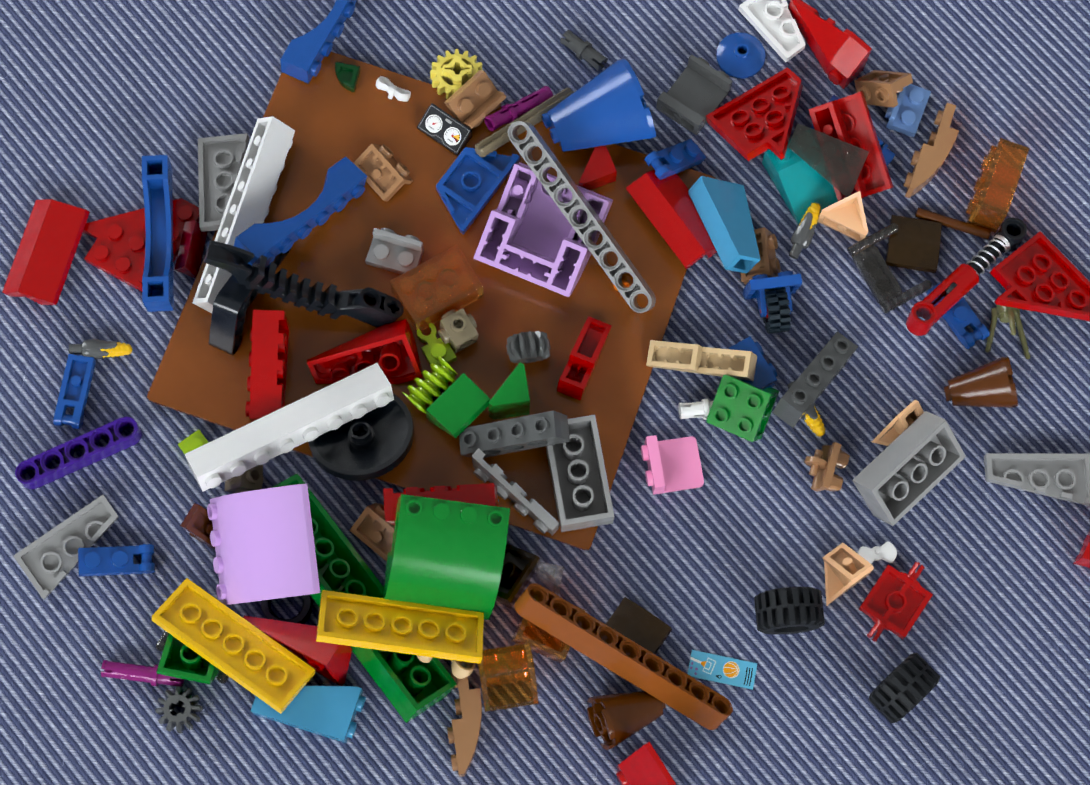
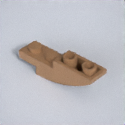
[903,103,959,198]
[447,672,482,777]

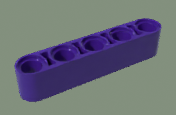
[15,417,142,490]

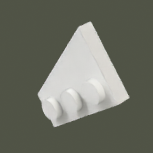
[738,0,806,63]

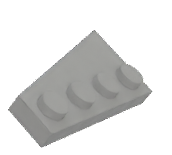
[198,133,249,232]
[984,453,1090,506]

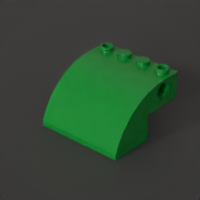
[383,494,510,620]

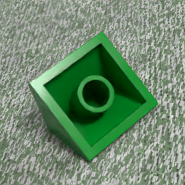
[488,362,530,420]
[426,373,491,438]
[157,634,219,684]

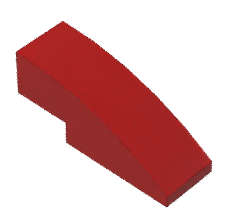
[556,316,612,400]

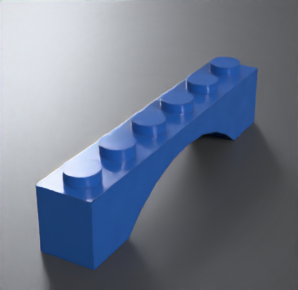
[280,0,357,84]
[142,155,174,312]
[234,156,367,268]

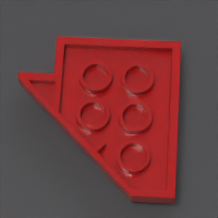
[706,67,803,161]
[83,198,199,292]
[990,231,1090,321]

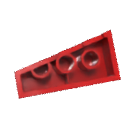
[245,310,290,422]
[383,483,498,525]

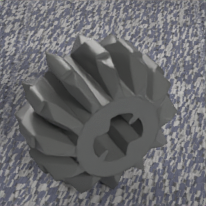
[506,331,551,364]
[155,686,203,734]

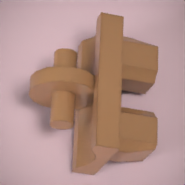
[804,442,850,492]

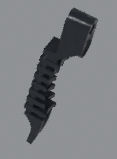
[204,240,404,328]

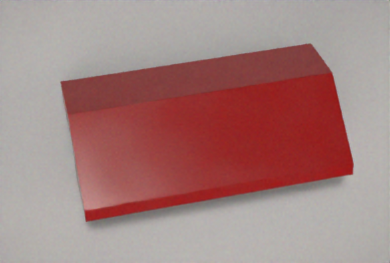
[808,91,893,201]
[626,169,717,269]
[2,199,90,305]

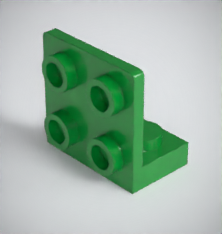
[706,374,779,442]

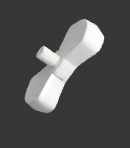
[375,76,411,102]
[857,542,897,564]

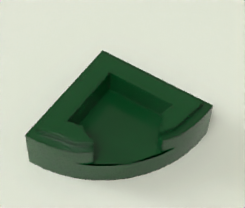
[335,61,360,92]

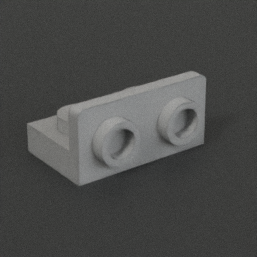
[365,228,424,278]

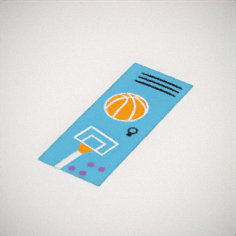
[687,650,758,690]

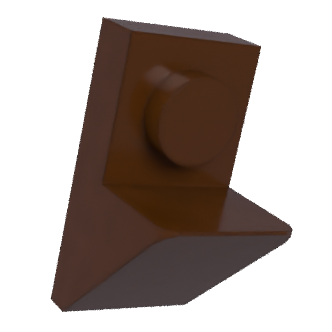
[180,503,215,549]

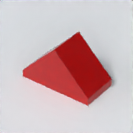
[579,145,617,190]

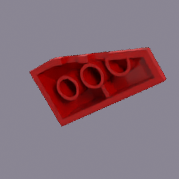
[788,0,872,89]
[307,319,423,384]
[243,615,352,686]

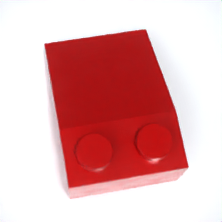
[616,741,676,785]

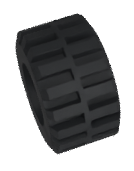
[754,587,825,634]
[868,653,941,724]

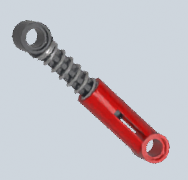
[906,217,1027,336]

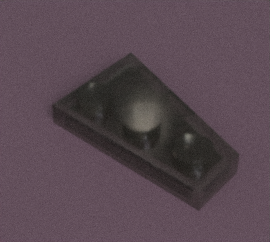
[788,123,869,197]

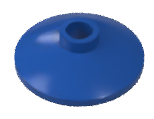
[716,32,766,79]

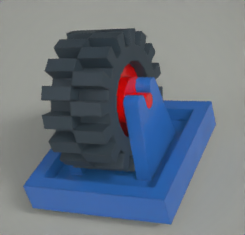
[743,271,802,334]

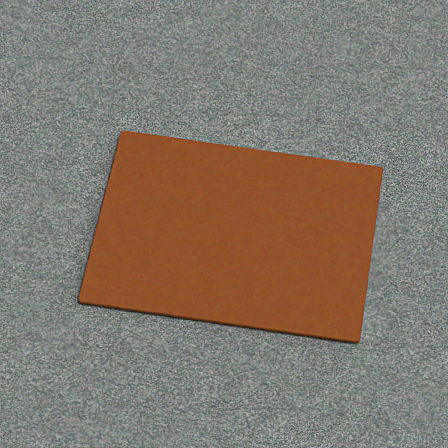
[147,52,716,550]

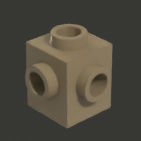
[438,308,479,354]
[225,465,263,493]

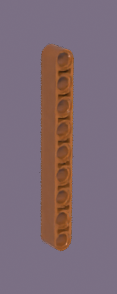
[514,583,733,730]

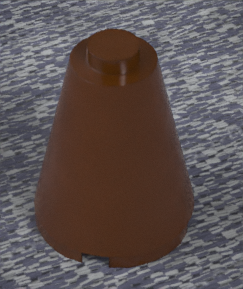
[944,356,1018,408]
[587,691,666,750]

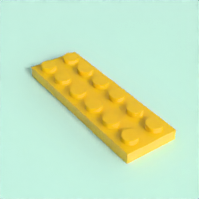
[152,578,315,714]
[316,590,484,664]

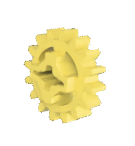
[430,49,483,99]

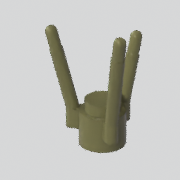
[985,305,1030,359]

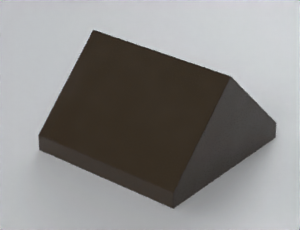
[496,543,540,609]

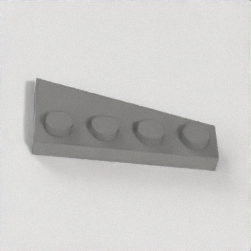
[472,448,559,536]
[13,495,119,600]

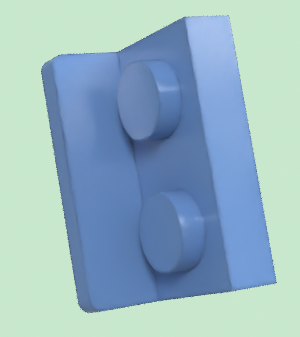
[885,84,931,138]

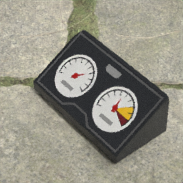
[417,103,472,156]

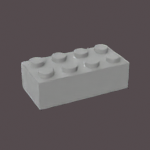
[852,411,966,526]
[545,415,614,532]

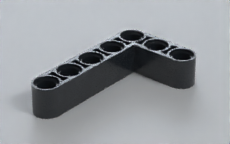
[209,247,292,355]

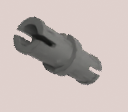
[560,30,608,71]

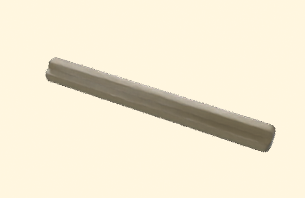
[475,88,574,157]

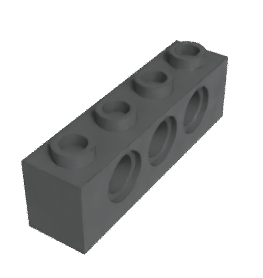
[772,331,858,428]
[459,411,570,458]

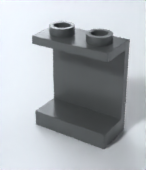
[656,54,733,136]

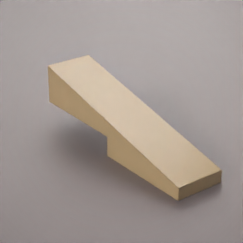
[646,340,757,381]

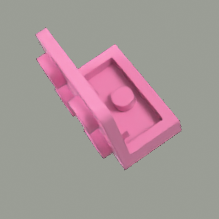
[641,435,704,495]

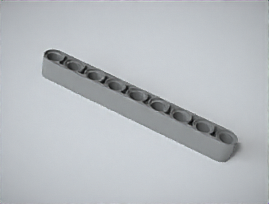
[508,121,656,313]

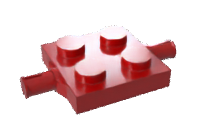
[858,562,933,642]

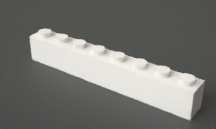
[192,116,295,313]
[185,363,394,492]

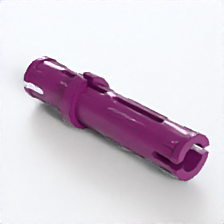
[485,86,553,131]
[101,660,185,688]

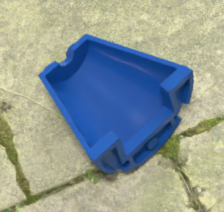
[541,59,657,152]

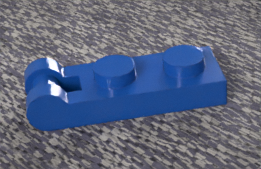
[644,139,706,180]
[927,283,990,349]
[53,354,96,429]
[78,544,155,576]

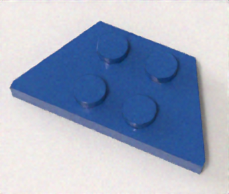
[436,147,520,235]

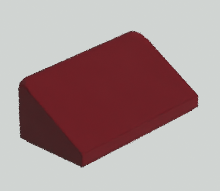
[174,220,208,279]

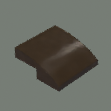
[885,215,942,273]
[606,597,672,654]

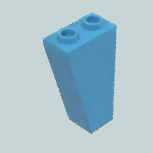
[688,176,761,274]
[251,686,366,743]

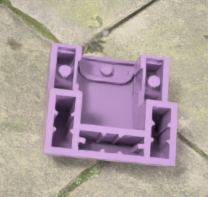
[473,162,613,297]
[207,483,320,605]

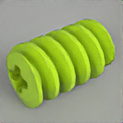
[402,356,458,414]

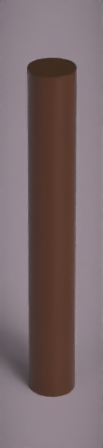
[915,207,991,240]

